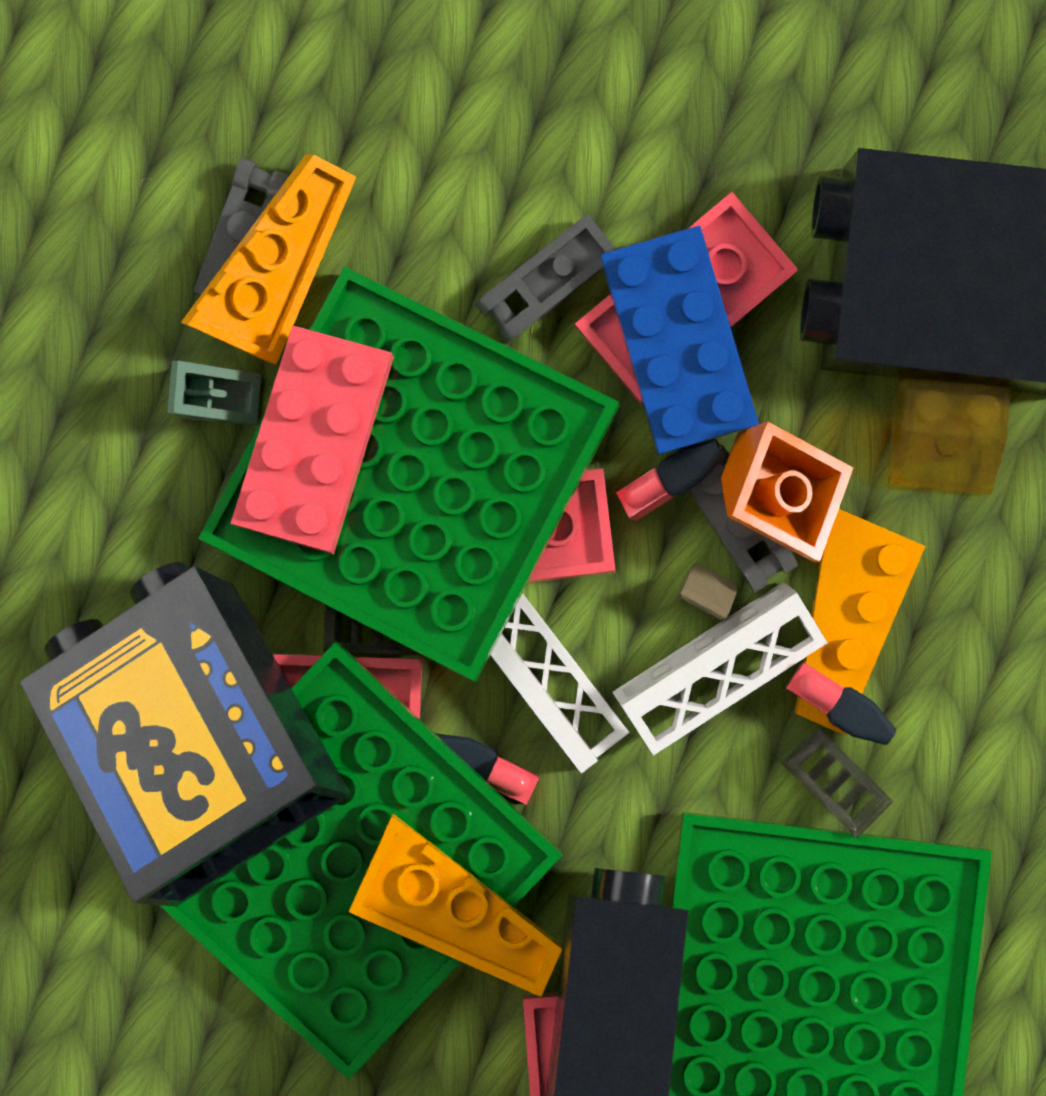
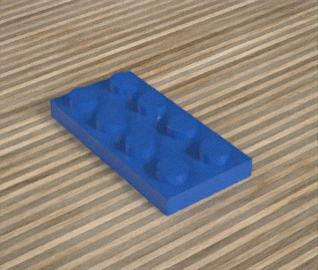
[600,225,759,455]

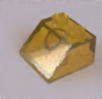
[887,379,1011,494]

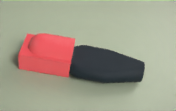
[616,439,725,521]
[786,662,897,745]
[435,733,540,805]

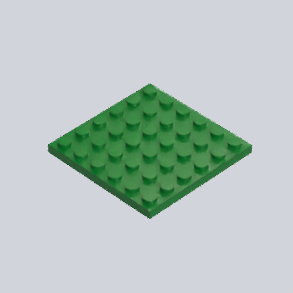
[198,266,620,683]
[159,641,562,1080]
[669,811,992,1096]

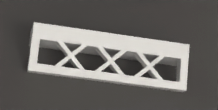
[612,581,827,756]
[491,593,629,773]

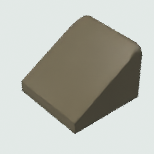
[677,563,737,620]

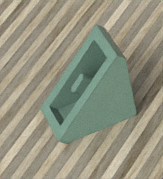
[167,361,262,425]

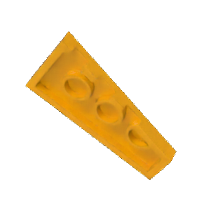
[180,154,357,365]
[795,509,926,735]
[349,813,563,997]

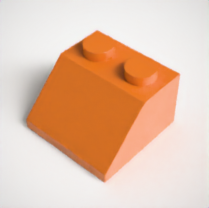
[721,421,853,563]

